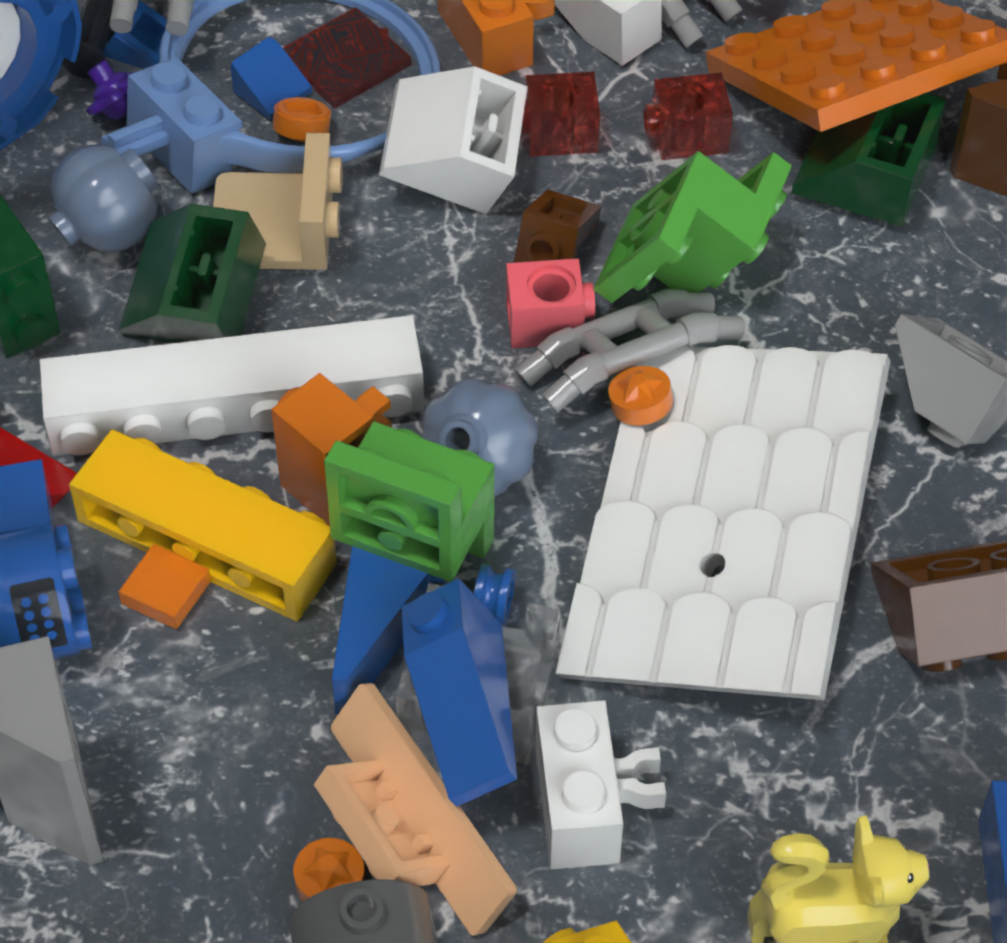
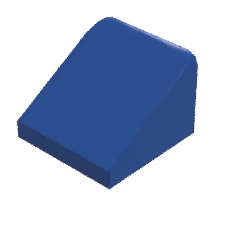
[103,0,167,69]
[230,37,312,121]

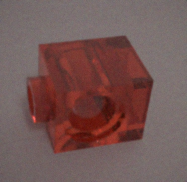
[521,71,600,157]
[643,72,733,160]

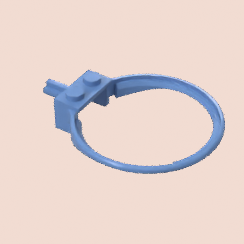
[101,0,441,194]

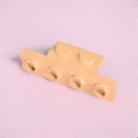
[313,683,517,936]

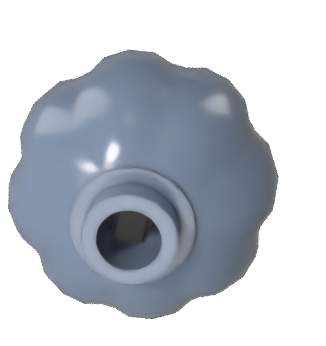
[48,144,159,252]
[421,379,538,497]

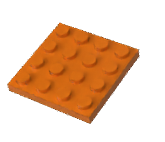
[705,0,1007,132]

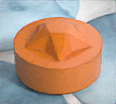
[273,97,331,143]
[608,366,673,426]
[293,838,365,902]

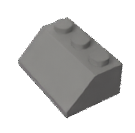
[0,636,103,865]

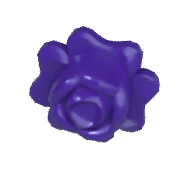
[86,59,138,120]

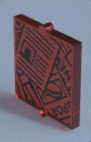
[282,7,412,109]

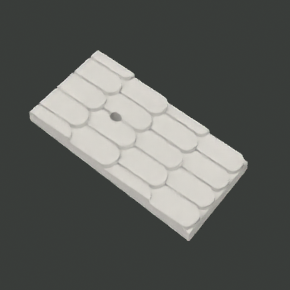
[555,345,890,700]

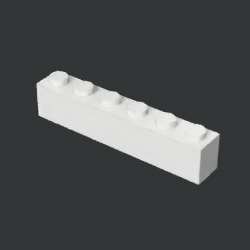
[40,315,424,456]

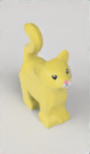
[747,815,929,943]

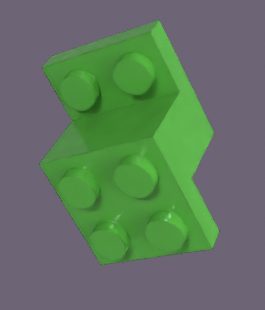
[593,151,792,303]
[324,421,495,582]

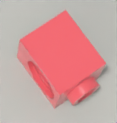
[506,258,595,349]

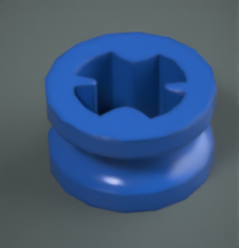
[474,563,516,627]

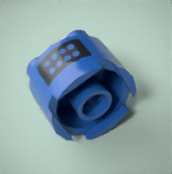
[0,523,93,659]

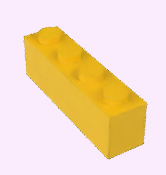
[69,429,337,622]

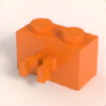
[437,0,555,76]
[271,373,392,526]

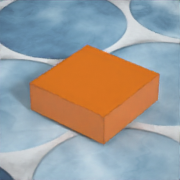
[118,544,211,630]

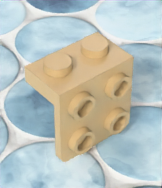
[213,133,343,270]

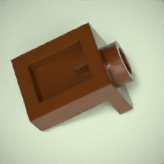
[514,189,602,263]

